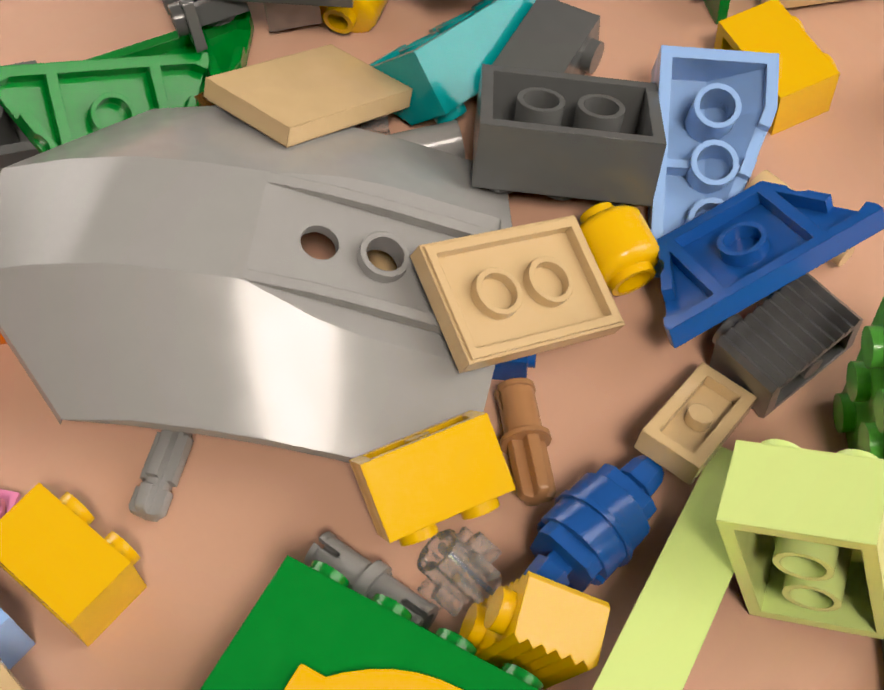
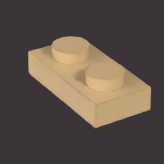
[634,362,757,485]

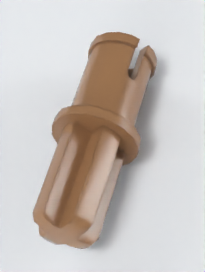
[494,377,556,507]

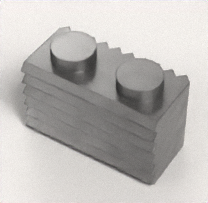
[710,273,863,418]

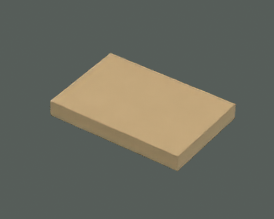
[203,44,413,148]
[410,215,625,373]

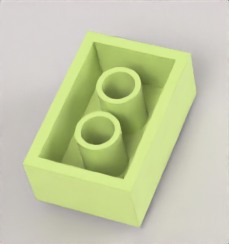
[716,439,884,640]

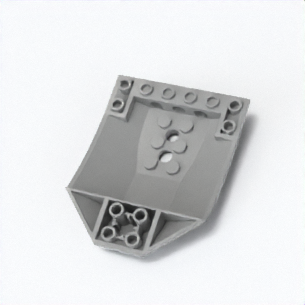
[0,105,512,463]

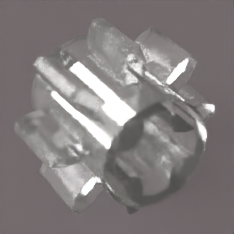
[417,526,502,617]

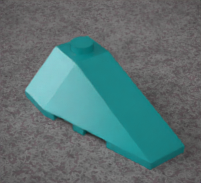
[369,0,536,125]

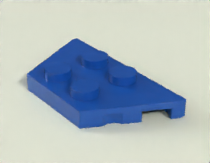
[657,181,884,348]

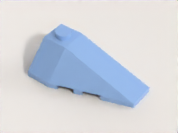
[648,45,780,278]

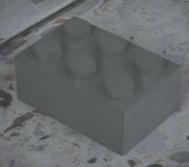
[471,64,667,207]

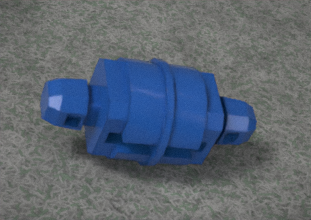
[523,455,664,592]

